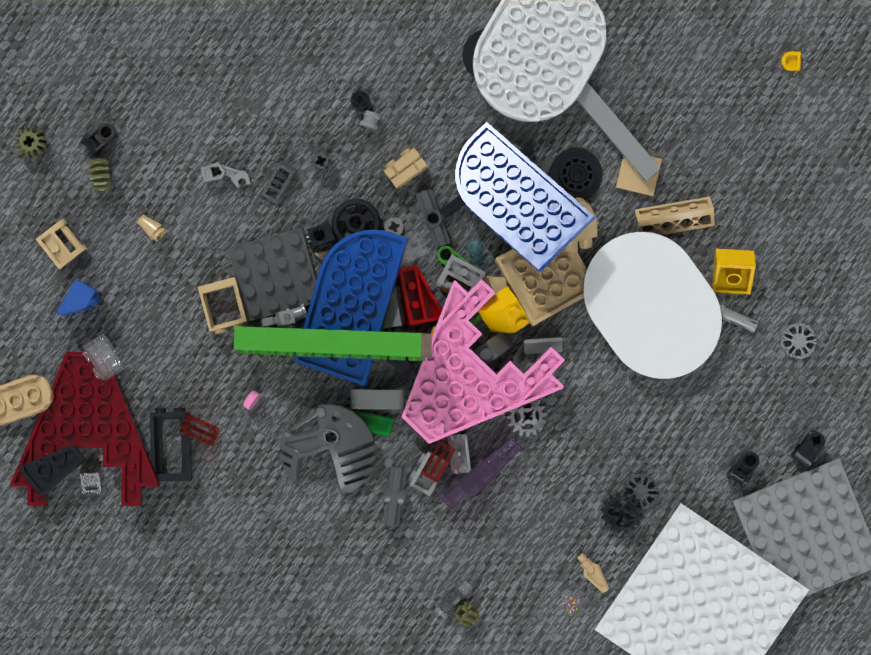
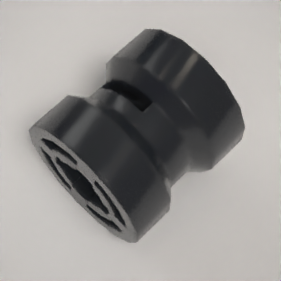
[350,91,370,112]

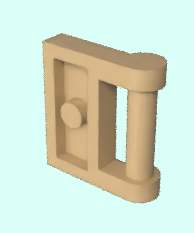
[36,218,87,270]

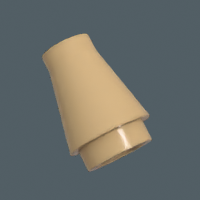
[137,215,166,242]

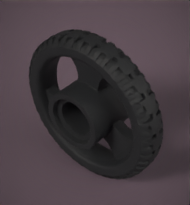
[331,199,381,241]

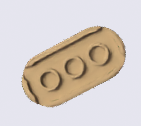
[0,375,54,426]

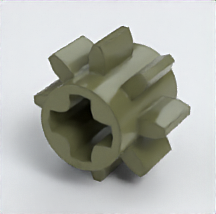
[456,602,479,627]

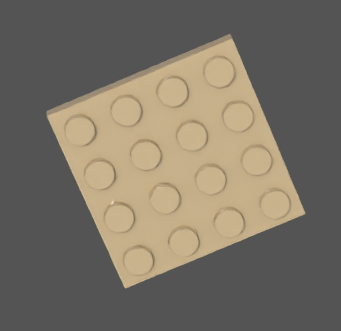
[494,249,587,326]

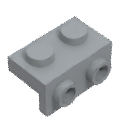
[408,451,449,496]

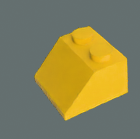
[712,249,756,295]
[478,286,529,333]

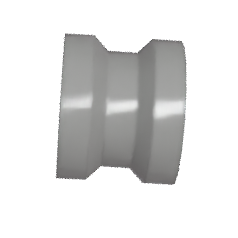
[359,110,382,130]
[385,217,404,235]

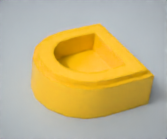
[781,51,801,72]

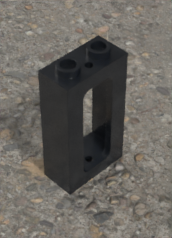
[150,408,192,482]

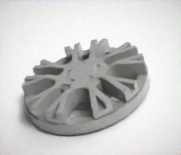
[780,323,817,359]

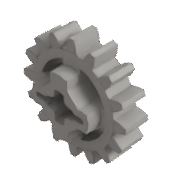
[504,400,547,437]

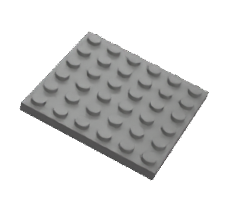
[732,458,871,597]

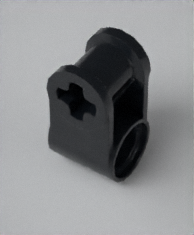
[80,123,117,158]
[791,431,825,468]
[726,450,759,488]

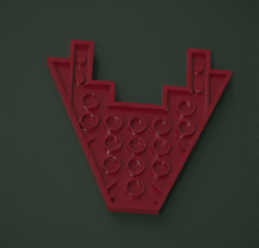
[10,352,160,506]

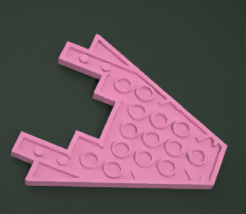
[402,279,565,444]

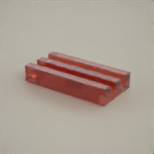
[179,414,219,446]
[421,440,456,483]

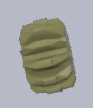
[14,126,47,158]
[89,158,111,191]

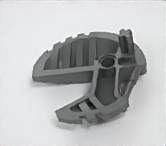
[280,404,376,495]

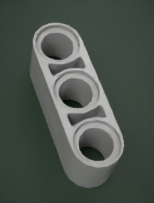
[350,389,405,409]

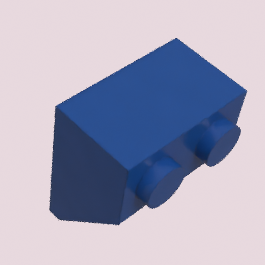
[57,279,102,316]

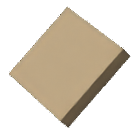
[615,156,662,197]

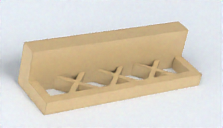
[635,197,715,235]

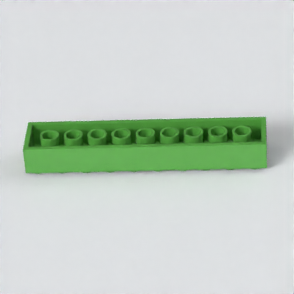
[234,326,432,361]

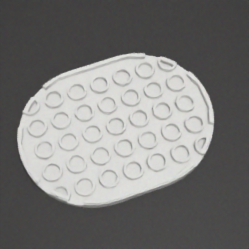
[473,0,606,122]
[583,232,722,379]

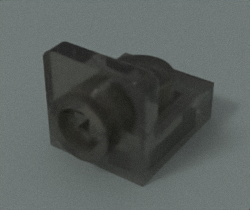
[80,462,103,494]

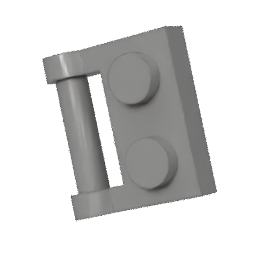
[435,254,486,292]

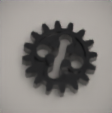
[601,492,643,534]

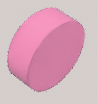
[243,391,260,410]

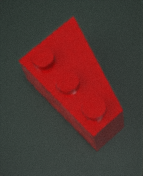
[397,265,442,327]

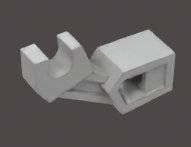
[201,162,251,188]
[260,309,295,327]

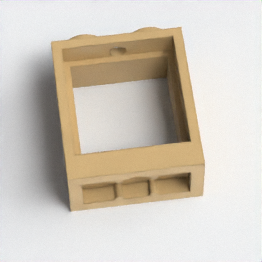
[198,277,248,334]

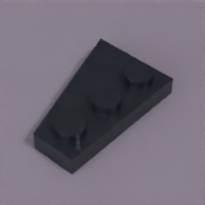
[17,445,87,497]

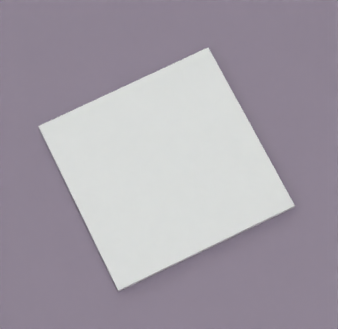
[595,503,809,655]

